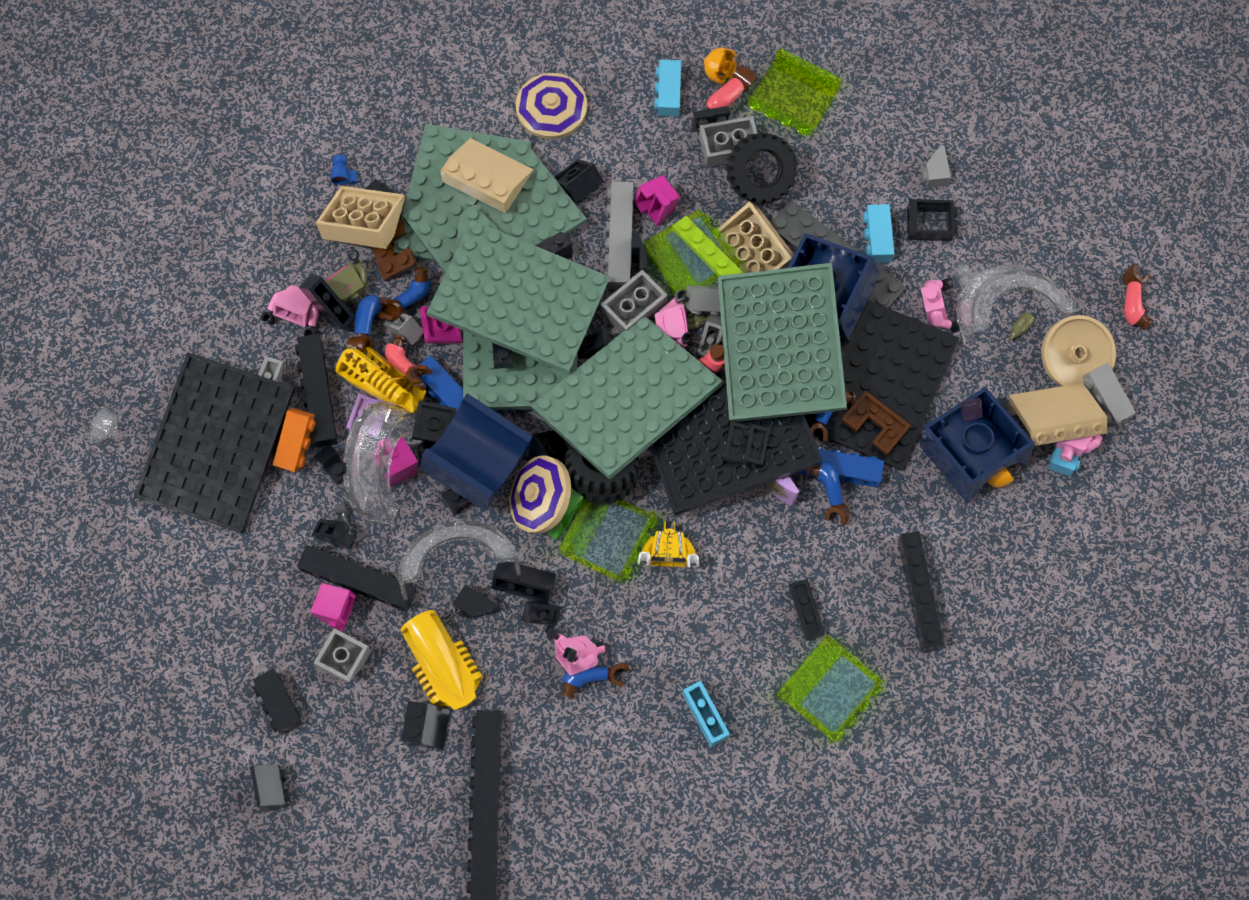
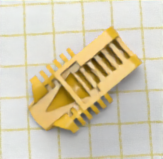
[335,347,426,413]
[400,610,483,710]

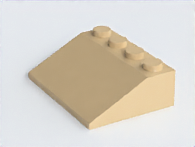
[440,138,533,214]
[316,186,405,249]
[708,202,794,273]

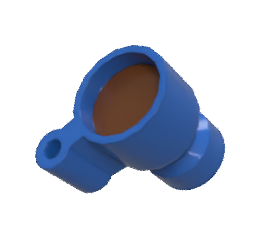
[331,155,358,185]

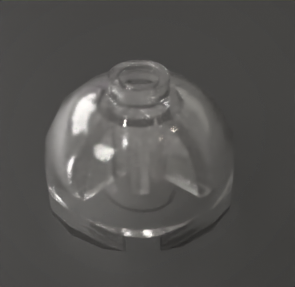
[83,405,120,444]

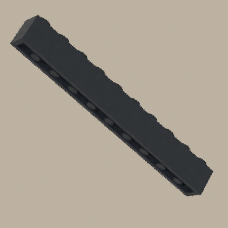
[467,710,502,900]

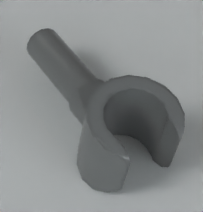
[335,504,351,527]

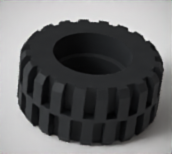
[725,133,798,204]
[565,445,639,505]

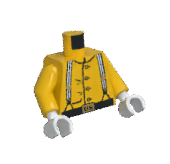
[638,521,699,568]

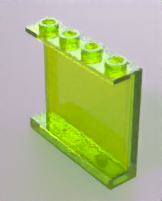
[748,48,842,137]

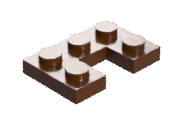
[372,218,418,282]
[841,391,911,456]

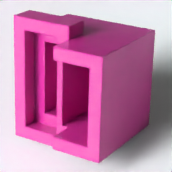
[633,175,679,226]
[378,437,418,488]
[310,583,357,633]

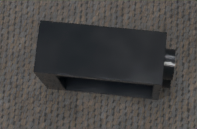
[907,199,957,241]

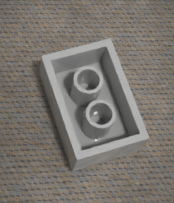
[699,116,760,167]
[601,270,668,333]

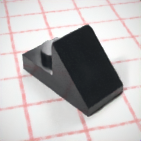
[578,327,609,359]
[313,445,352,485]
[521,600,561,626]

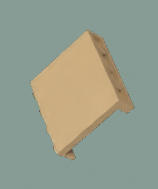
[1009,383,1107,446]

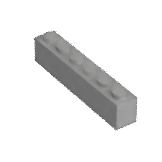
[604,181,633,289]

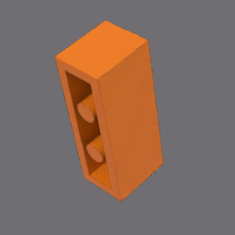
[273,408,316,472]

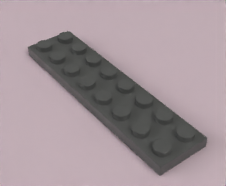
[770,200,906,308]

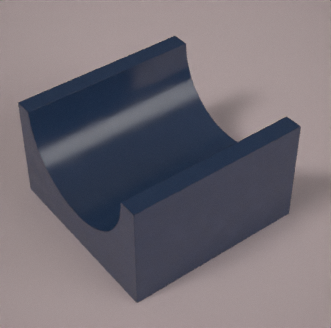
[788,233,880,340]
[920,387,1035,504]
[420,393,533,511]

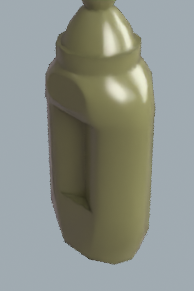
[1009,312,1035,341]
[687,315,708,330]

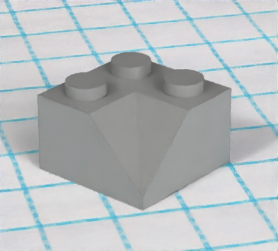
[314,628,372,682]

